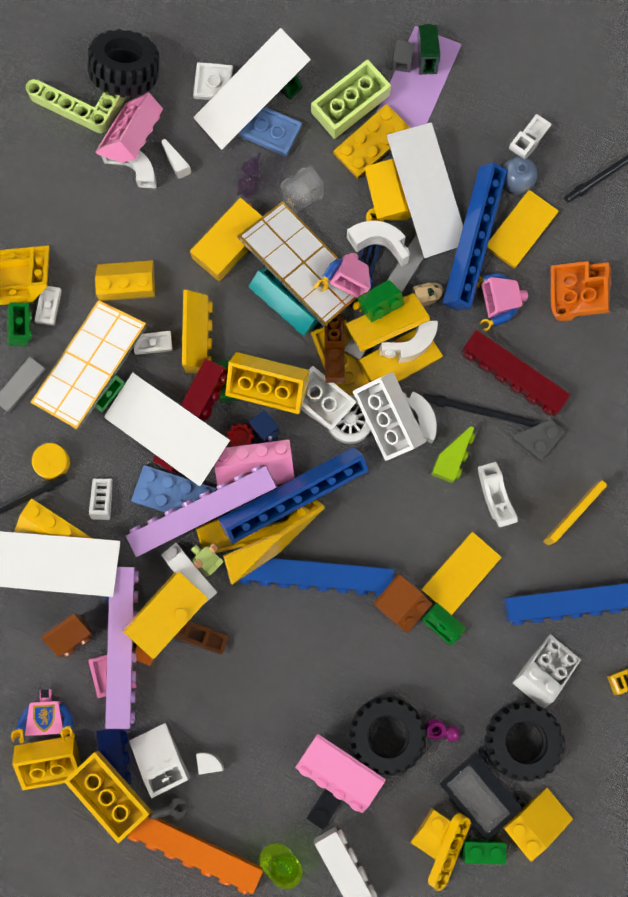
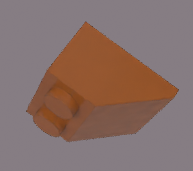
[373,574,432,634]
[41,613,94,658]

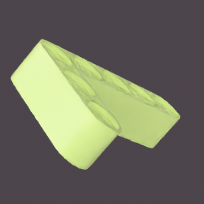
[26,79,127,134]

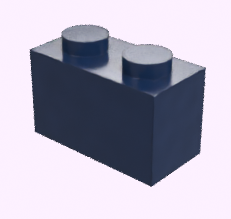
[249,409,280,443]

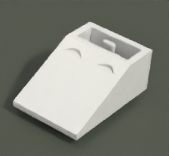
[513,634,581,708]
[129,723,190,798]

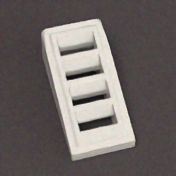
[162,139,191,179]
[89,478,113,520]

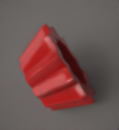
[227,423,254,447]

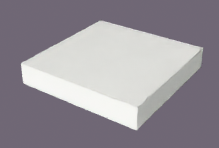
[193,62,233,100]

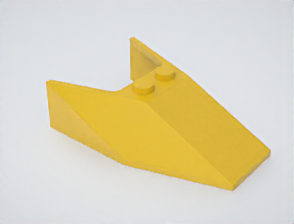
[196,500,324,585]

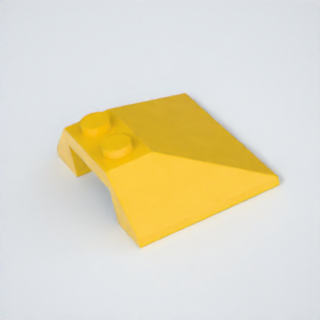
[0,245,50,305]

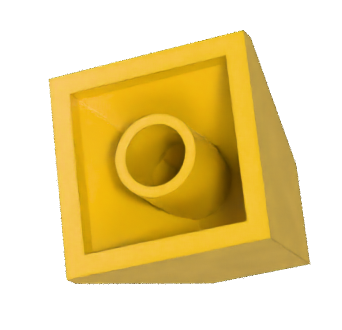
[410,808,455,863]

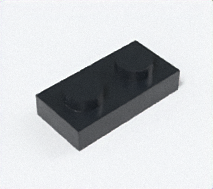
[306,789,342,830]

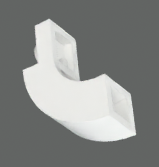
[509,114,551,160]
[101,150,157,189]
[379,321,438,363]
[403,391,437,444]
[478,462,518,527]
[161,543,217,605]

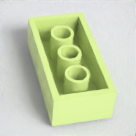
[311,59,391,139]

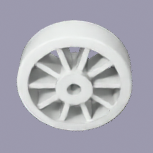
[328,395,371,444]

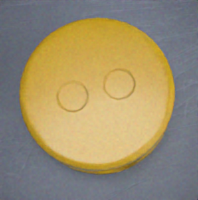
[32,443,70,480]

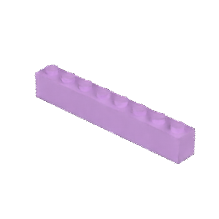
[126,464,278,557]
[105,566,139,729]

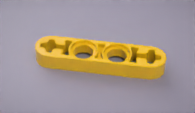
[428,813,471,891]

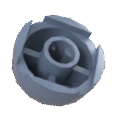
[503,156,538,195]

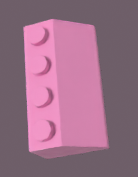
[96,92,163,163]
[214,440,294,486]
[295,734,386,813]

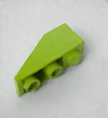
[431,426,475,483]

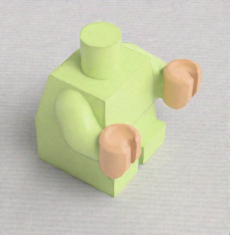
[191,543,224,577]

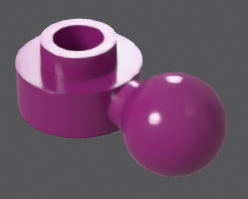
[425,719,460,742]

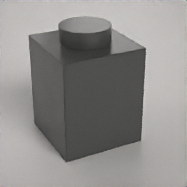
[392,41,414,73]

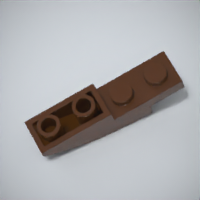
[324,314,345,383]
[173,621,229,655]

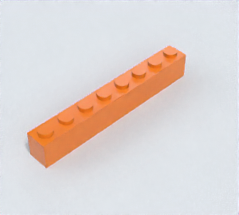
[127,815,264,895]

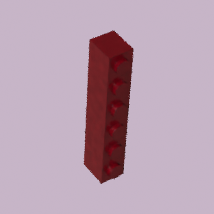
[461,330,571,417]
[152,358,228,473]

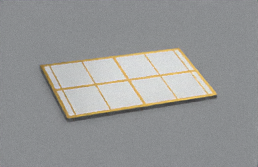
[237,201,357,327]
[30,300,148,430]

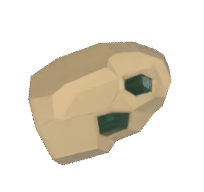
[412,282,443,306]

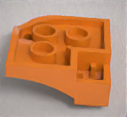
[551,261,612,321]

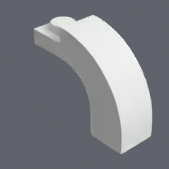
[347,221,410,267]

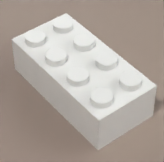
[353,372,426,461]
[315,826,377,897]

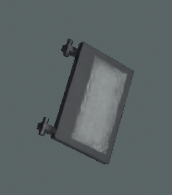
[439,747,527,841]

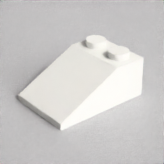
[301,366,357,431]

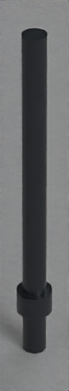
[564,155,628,203]
[423,393,535,427]
[0,474,68,514]

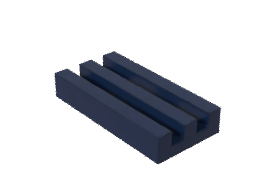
[358,244,381,279]

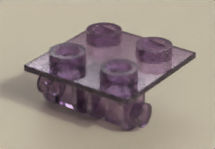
[236,153,262,199]

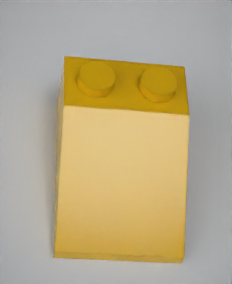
[503,787,573,862]

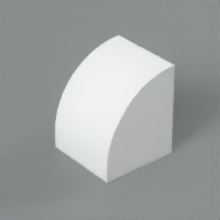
[196,752,224,775]

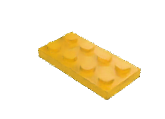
[333,104,410,179]

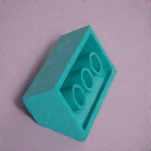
[248,266,321,336]

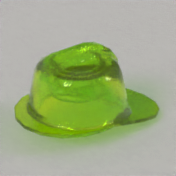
[259,843,303,889]

